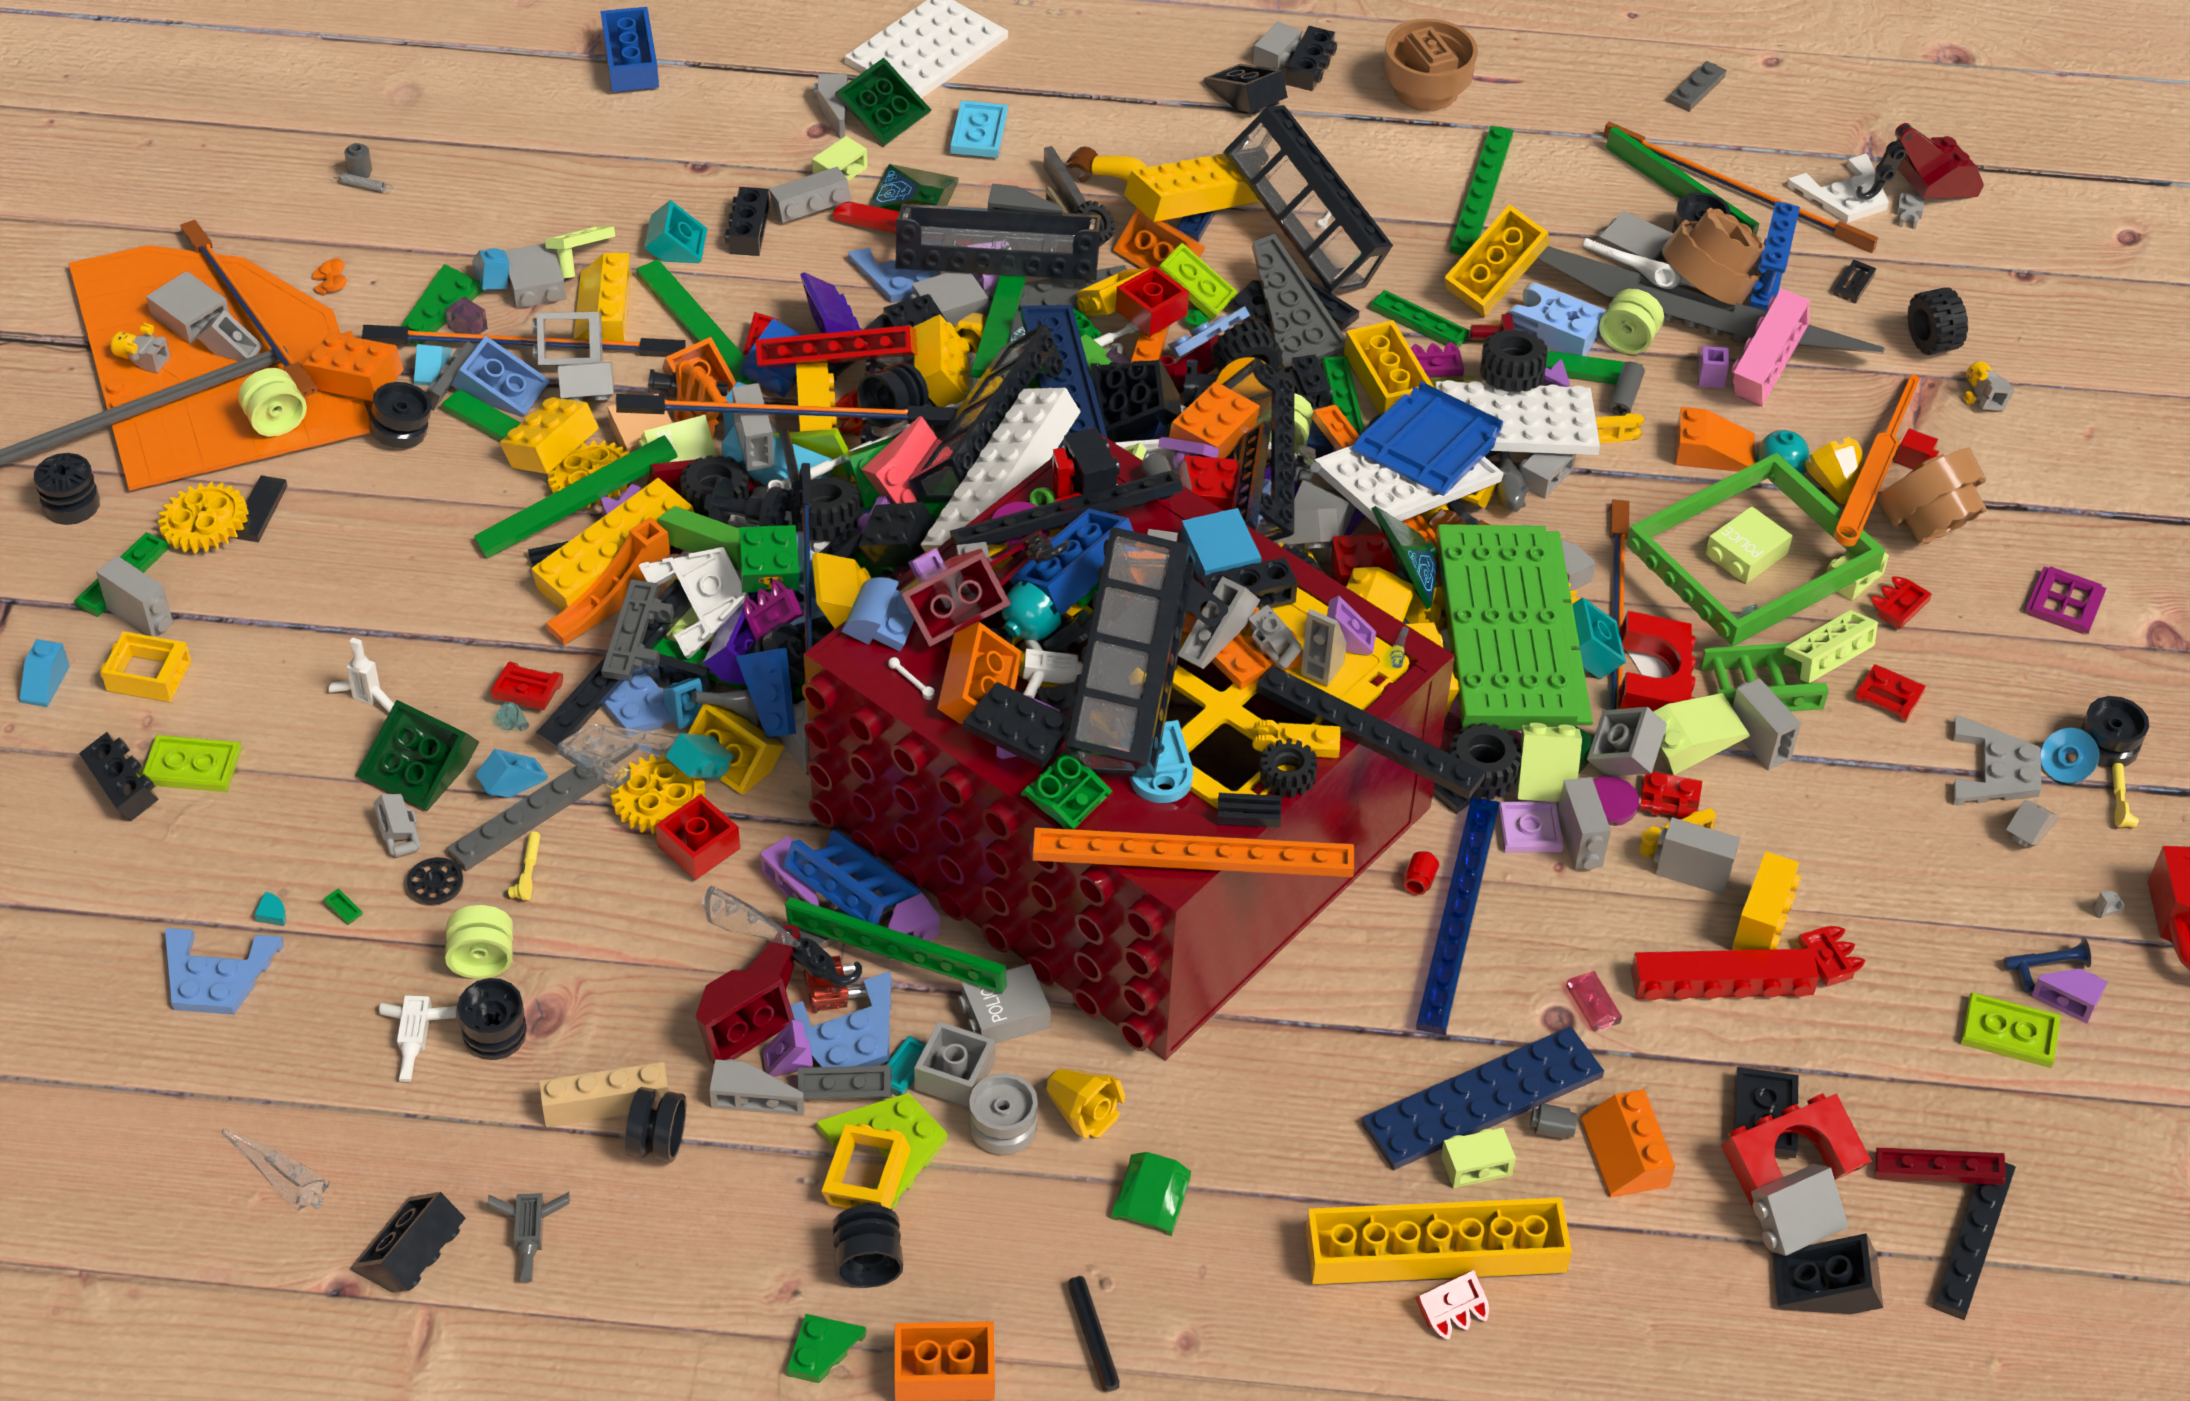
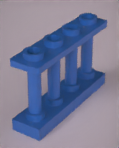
[1749,201,1800,312]
[783,830,921,925]

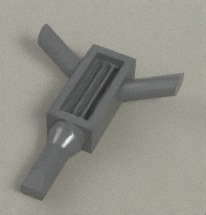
[488,1192,570,1282]

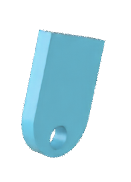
[1117,720,1193,803]

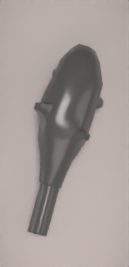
[1495,451,1529,512]
[691,689,760,726]

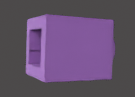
[1697,346,1729,388]
[887,893,940,959]

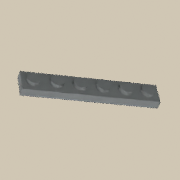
[447,758,607,871]

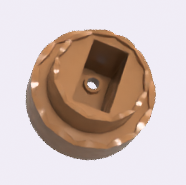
[1384,19,1478,111]
[1662,208,1765,305]
[1876,447,1987,545]

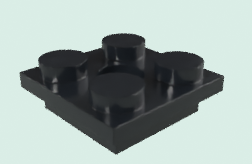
[1228,280,1270,325]
[1042,608,1094,653]

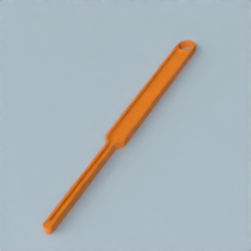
[1833,374,1920,546]

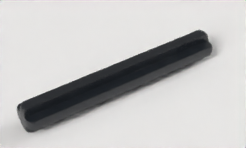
[1068,1276,1120,1392]

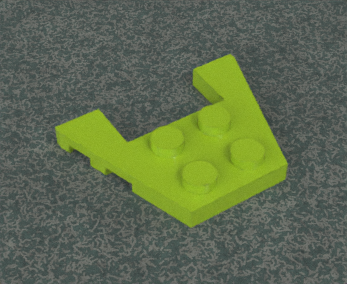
[817,1093,948,1210]

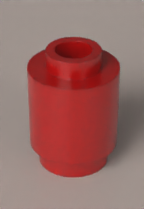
[1403,851,1439,895]

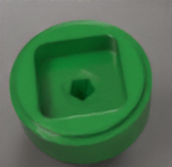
[1184,308,1210,330]

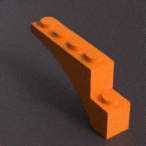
[546,517,670,645]

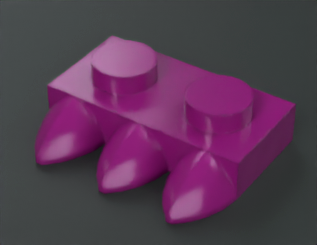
[1411,342,1464,378]
[744,580,803,639]

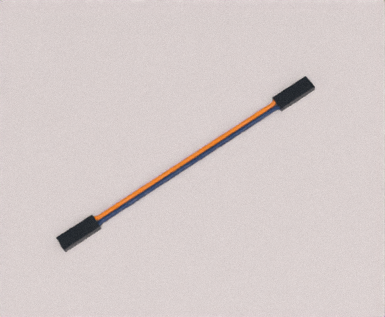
[361,325,686,357]
[616,394,955,426]
[799,463,812,775]

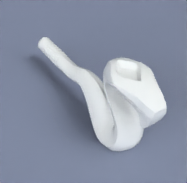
[1583,238,1696,289]

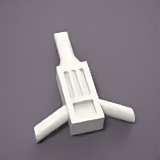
[329,638,394,713]
[1023,640,1102,698]
[380,996,458,1082]

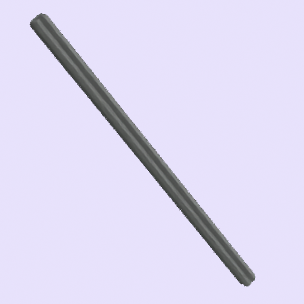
[0,346,289,465]

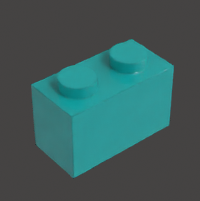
[665,733,734,779]

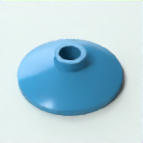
[2041,728,2099,783]

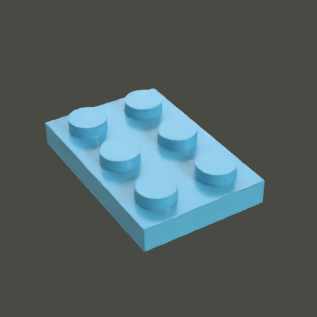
[951,100,1008,158]

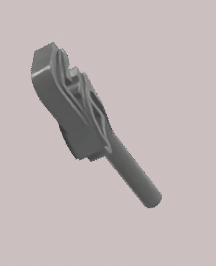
[1294,445,1321,485]

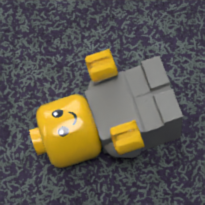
[110,323,171,373]
[1963,361,2014,411]

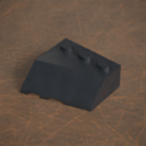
[1091,360,1182,443]

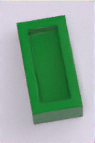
[324,888,363,925]

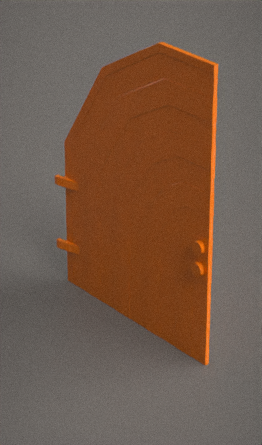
[69,245,372,491]

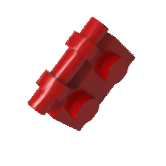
[1639,771,1703,820]

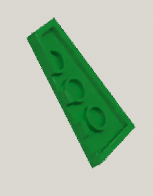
[401,264,484,346]

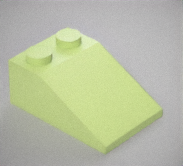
[1654,693,1750,775]

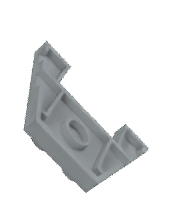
[1953,715,2042,806]

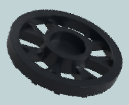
[407,857,464,905]

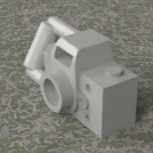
[1248,605,1301,669]
[373,794,421,857]

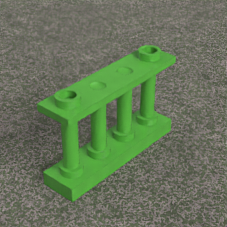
[1700,643,1829,712]

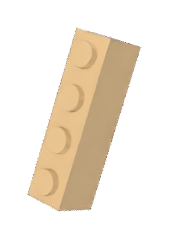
[539,1062,668,1127]

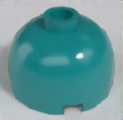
[1755,430,1810,474]
[1002,581,1062,641]

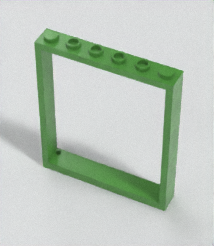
[1626,453,1885,647]

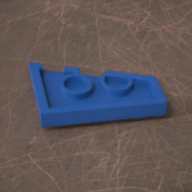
[736,648,796,738]

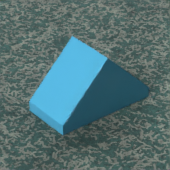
[414,344,452,386]

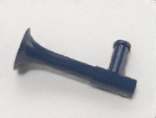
[2004,937,2091,993]

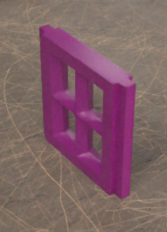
[2025,566,2107,634]

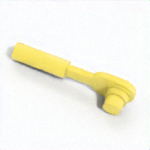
[2112,763,2139,828]
[508,832,540,901]

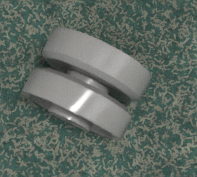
[969,1073,1038,1155]

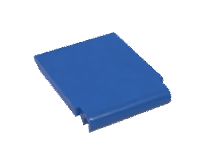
[1351,381,1503,496]

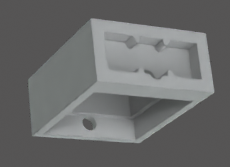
[532,312,603,365]
[732,383,774,471]

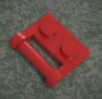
[491,661,563,710]
[1854,664,1926,722]

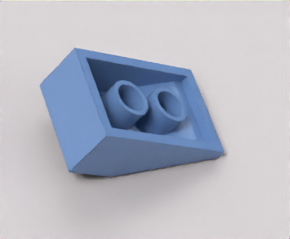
[451,336,551,417]

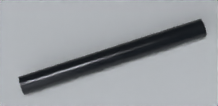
[779,429,800,490]

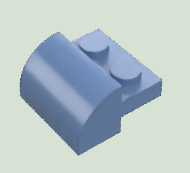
[842,577,915,651]

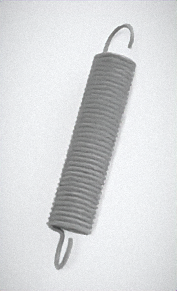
[333,173,393,192]

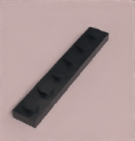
[1933,1162,2016,1320]

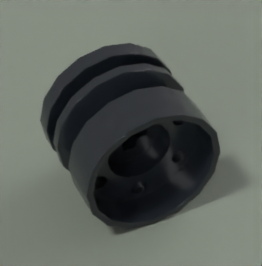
[857,362,929,428]
[34,453,100,525]
[457,978,527,1060]
[832,1205,903,1288]

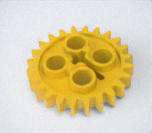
[548,440,633,508]
[158,482,249,553]
[611,753,706,834]

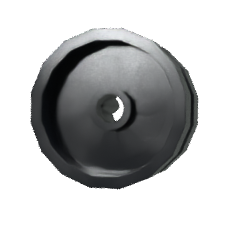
[1672,192,1731,233]
[369,382,432,448]
[745,623,813,690]
[2080,696,2149,768]
[625,1087,687,1163]

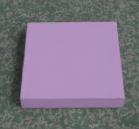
[1498,801,1563,853]

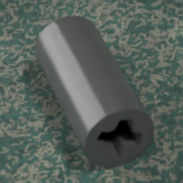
[1608,361,1645,416]

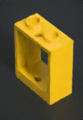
[1076,268,1149,316]
[100,631,192,702]
[821,1124,911,1209]

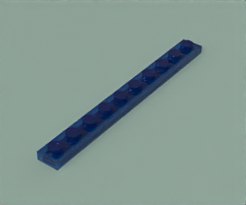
[1416,797,1500,1035]

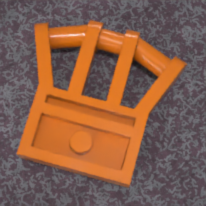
[674,360,729,439]
[1211,607,1303,690]

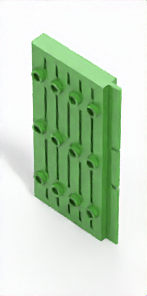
[1435,524,1593,730]

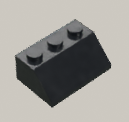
[351,1192,466,1292]

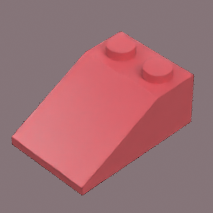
[861,416,938,504]

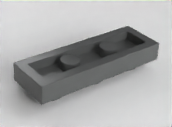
[1669,61,1727,112]
[426,341,477,411]
[798,1065,892,1101]

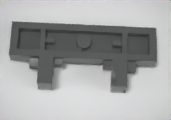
[601,579,674,681]

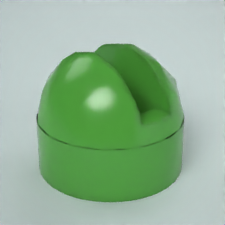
[1030,487,1056,506]

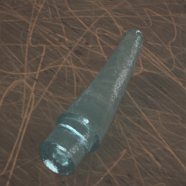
[1390,627,1409,668]

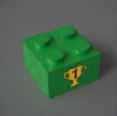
[840,437,895,509]
[739,525,799,593]

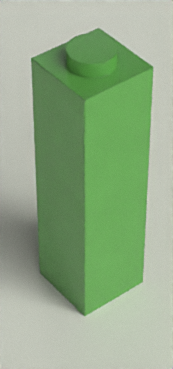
[657,506,740,570]

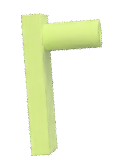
[545,226,615,278]

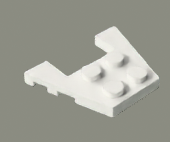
[1787,154,1889,223]
[639,547,750,659]

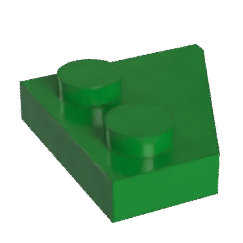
[787,1314,867,1383]

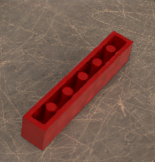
[755,325,918,369]
[1631,949,1819,1000]

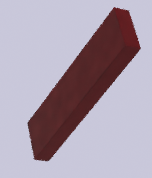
[1876,1147,2006,1185]

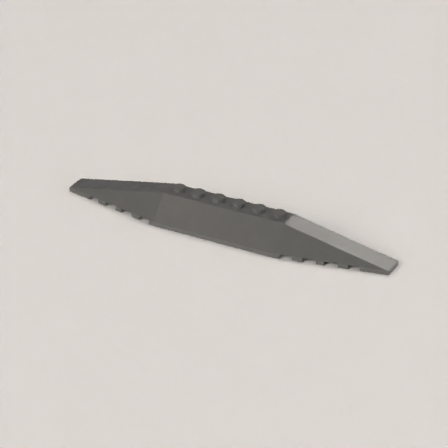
[1537,246,1885,354]

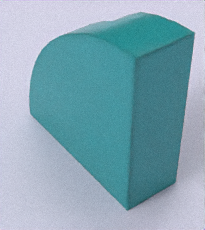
[255,892,286,926]

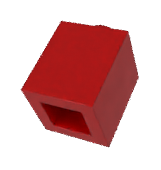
[1895,428,1939,469]

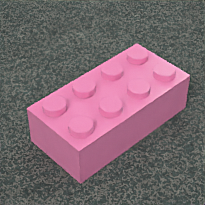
[1732,288,1810,407]

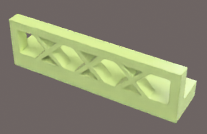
[1784,610,1878,683]

